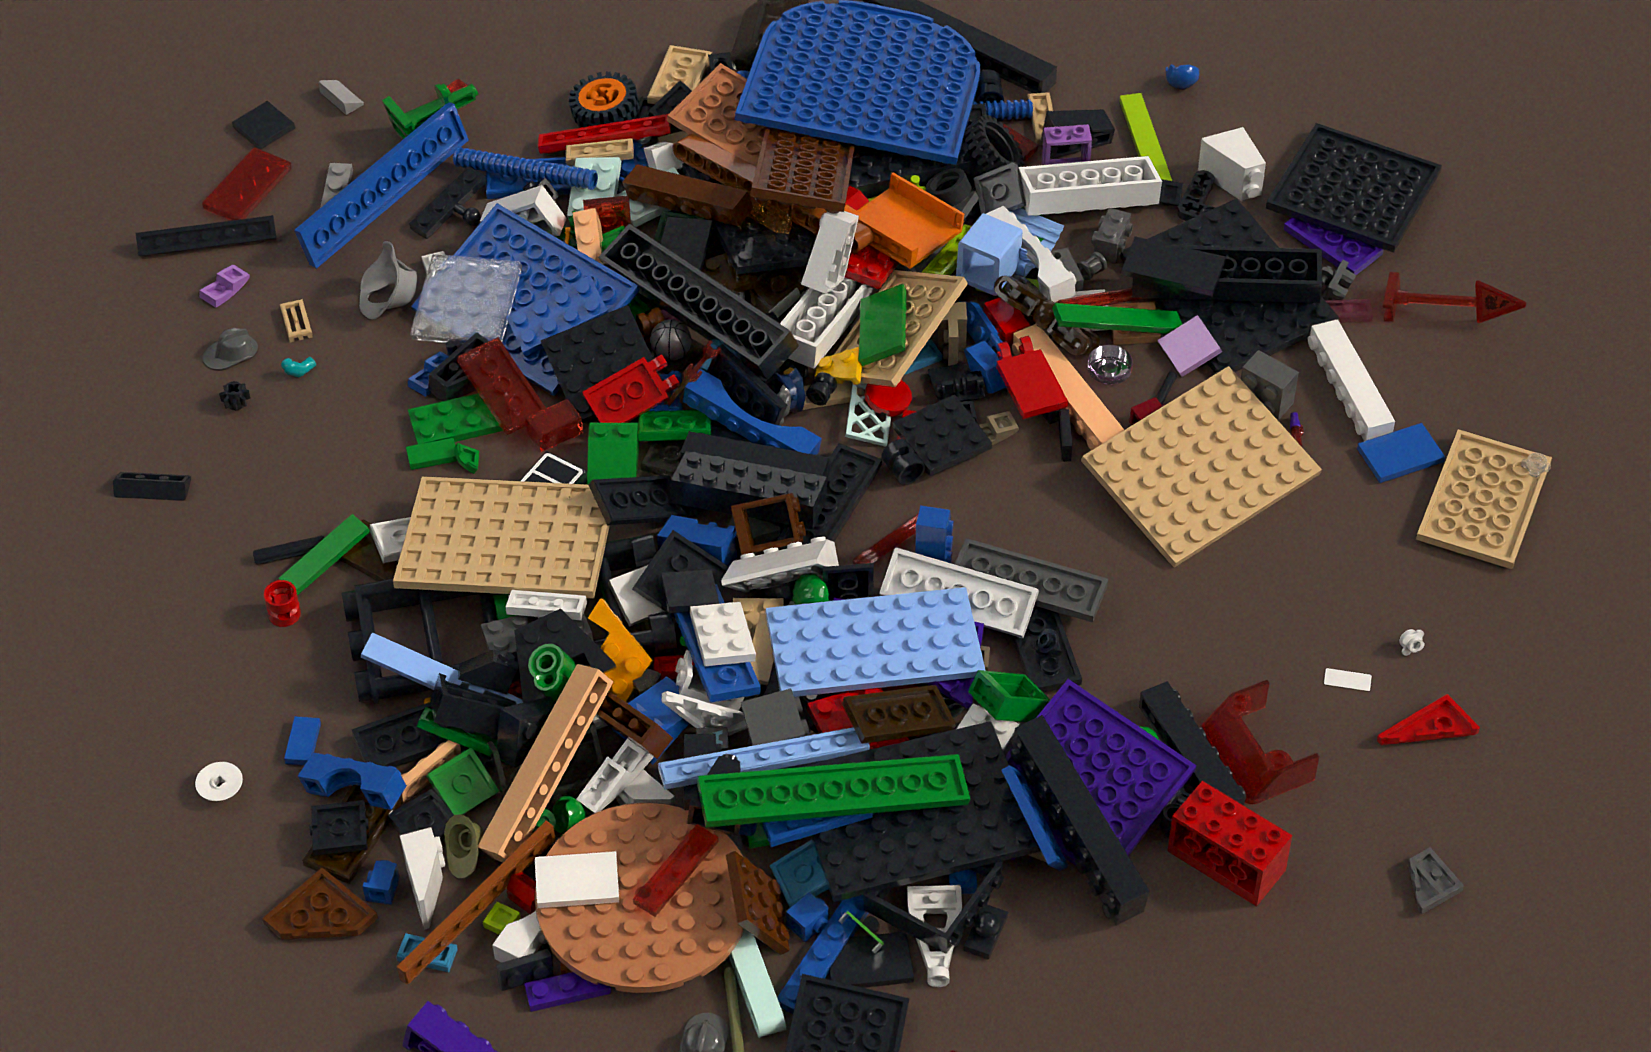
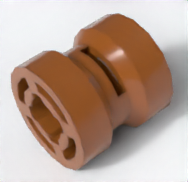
[635,307,665,337]

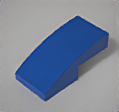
[408,351,449,397]

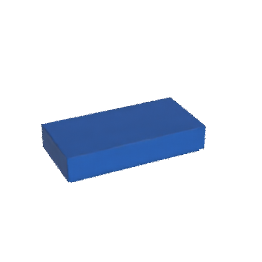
[284,716,321,765]

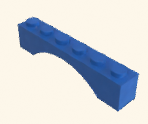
[683,369,822,455]

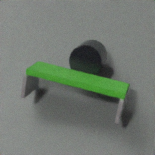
[838,911,884,954]

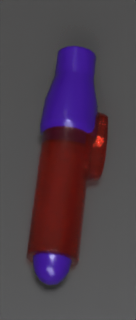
[1290,412,1304,447]

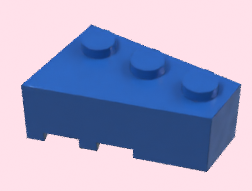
[915,505,954,563]
[657,515,737,567]

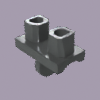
[1321,260,1356,303]

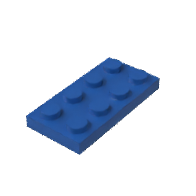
[506,275,609,357]

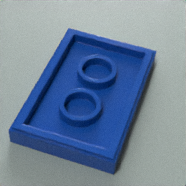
[1357,423,1445,483]

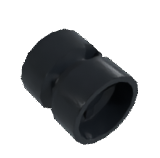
[975,70,1004,104]
[881,439,925,485]

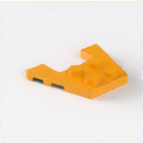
[588,598,653,702]

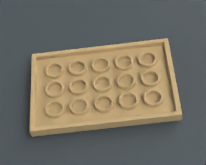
[834,270,968,387]
[1416,429,1552,569]

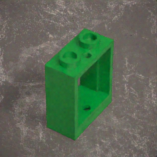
[968,670,1050,722]

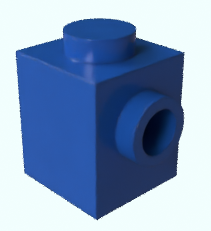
[786,892,828,942]

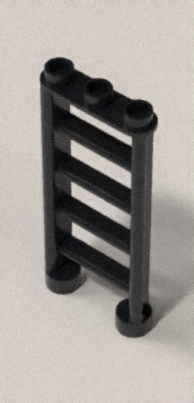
[341,534,677,704]

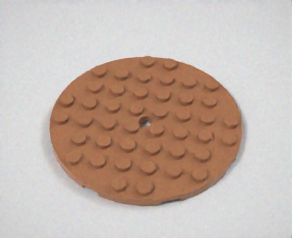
[535,803,744,993]

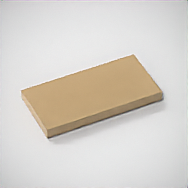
[647,46,712,104]

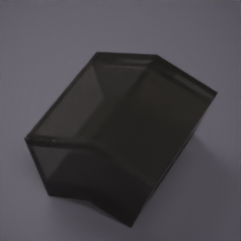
[633,668,662,699]

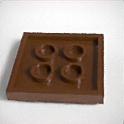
[726,851,790,955]

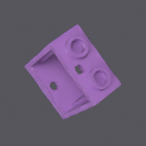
[1041,125,1092,165]

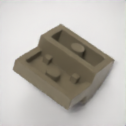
[938,302,967,366]

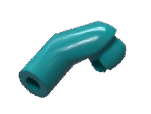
[281,356,316,377]

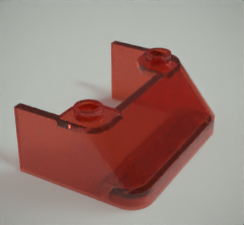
[1201,680,1319,804]

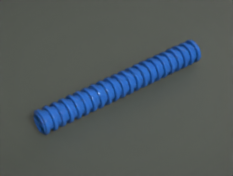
[973,99,1033,120]
[453,147,598,190]

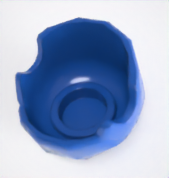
[1165,64,1199,89]

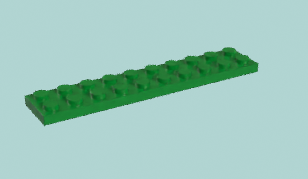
[697,754,970,827]

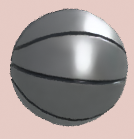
[650,319,692,361]

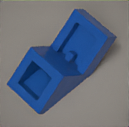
[964,341,1006,393]

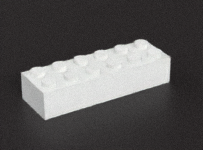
[1018,156,1162,216]
[780,278,877,369]

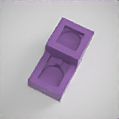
[199,264,250,308]

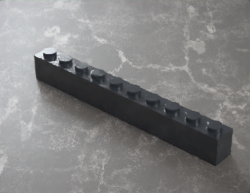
[863,0,1057,94]

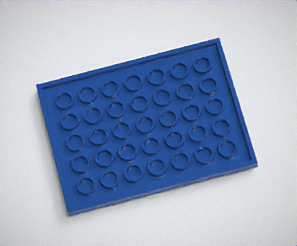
[411,203,640,396]

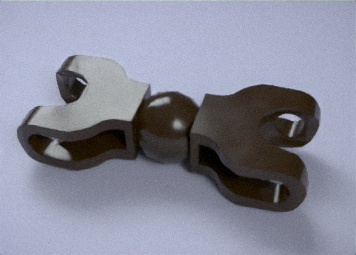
[994,275,1100,355]

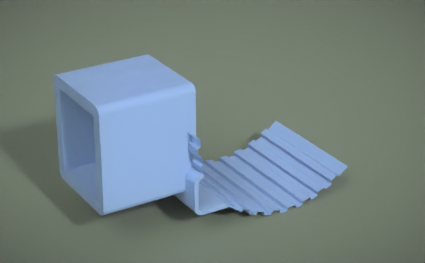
[956,208,1064,296]

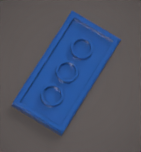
[486,157,575,199]
[1002,765,1068,871]

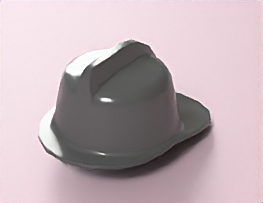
[203,328,258,370]
[679,1013,728,1052]

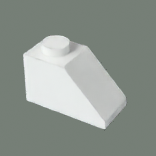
[616,770,675,806]

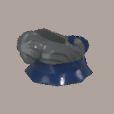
[765,367,806,425]

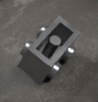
[1091,208,1133,263]

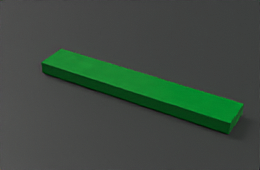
[1052,303,1182,333]

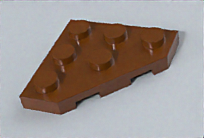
[262,867,378,939]

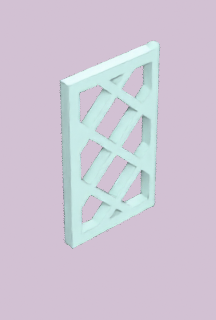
[845,383,891,447]

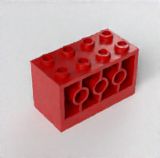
[1167,781,1293,906]

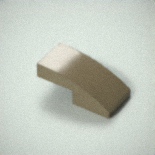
[979,411,1019,445]

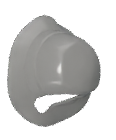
[359,241,417,319]

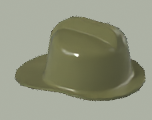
[444,815,484,878]

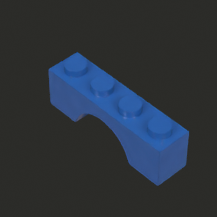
[298,753,407,810]

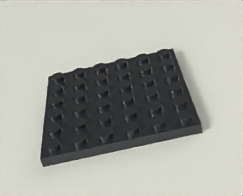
[1266,123,1442,253]

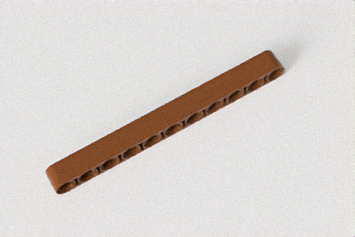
[672,134,874,254]

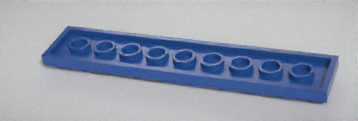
[294,102,469,269]

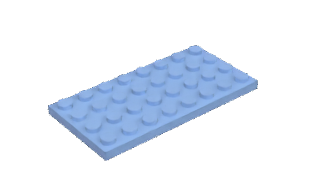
[765,587,986,697]

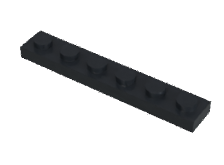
[135,215,277,256]

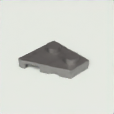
[1408,847,1464,915]

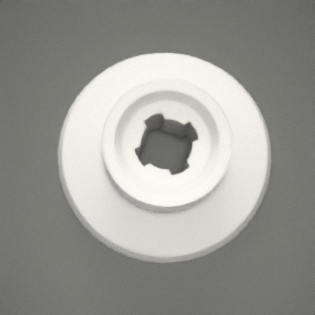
[195,762,243,801]

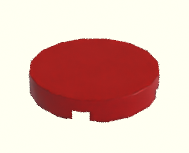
[864,380,912,417]

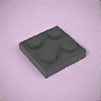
[974,162,1026,214]

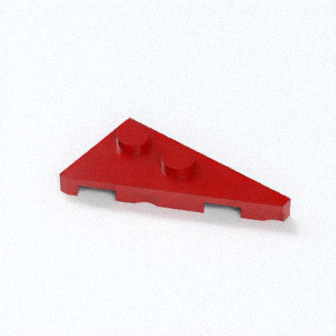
[1377,694,1480,745]

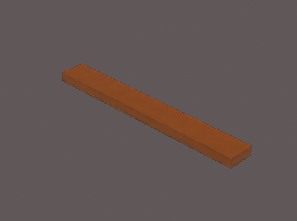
[397,821,555,985]

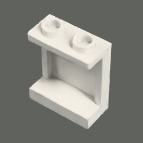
[675,650,744,711]

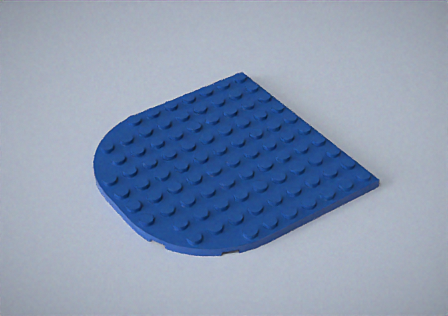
[734,0,980,165]

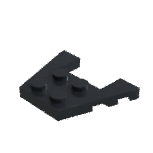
[514,608,616,703]

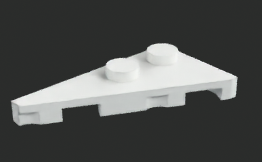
[662,691,747,736]

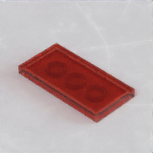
[202,147,292,221]
[457,337,548,435]

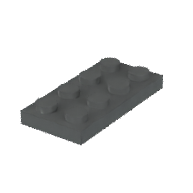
[481,614,593,659]

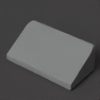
[318,80,364,115]

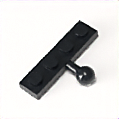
[409,167,487,239]

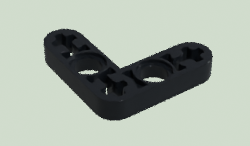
[1178,170,1216,221]

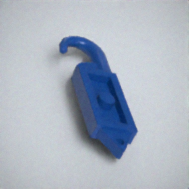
[959,301,1002,351]

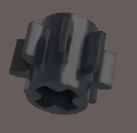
[219,381,251,411]

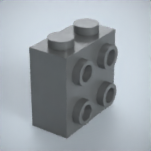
[741,688,809,746]

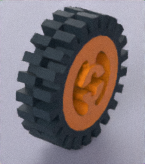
[569,72,639,128]

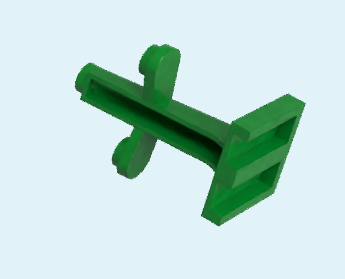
[382,83,479,139]

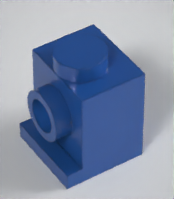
[362,860,400,905]

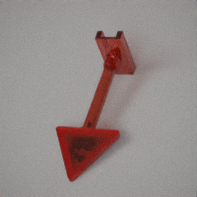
[1383,272,1527,323]

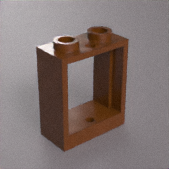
[731,492,806,555]

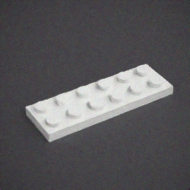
[879,547,1039,638]

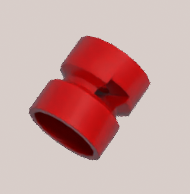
[264,580,301,627]

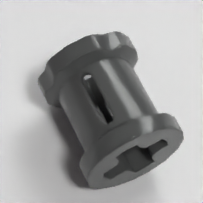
[1077,251,1107,280]

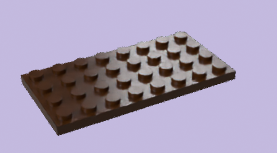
[750,127,855,213]

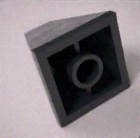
[687,754,741,836]

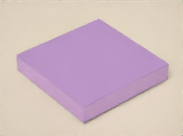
[1158,315,1222,377]

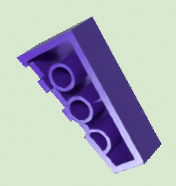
[402,1001,497,1052]

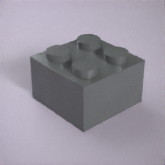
[1241,350,1299,420]

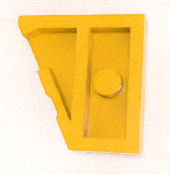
[815,347,862,385]

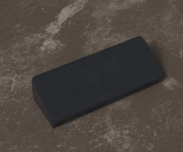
[113,472,191,501]

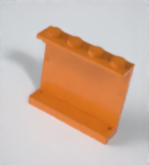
[844,172,965,269]

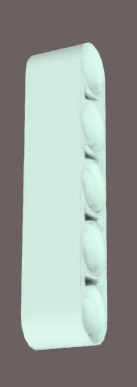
[729,929,786,1037]

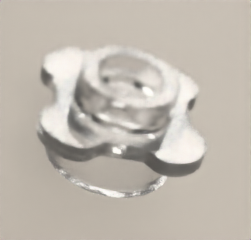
[1521,453,1551,477]

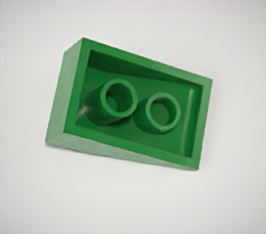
[587,423,639,485]

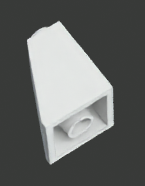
[1198,127,1266,201]

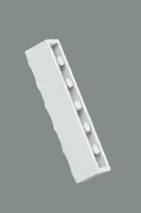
[1308,319,1395,441]

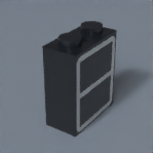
[519,451,587,485]

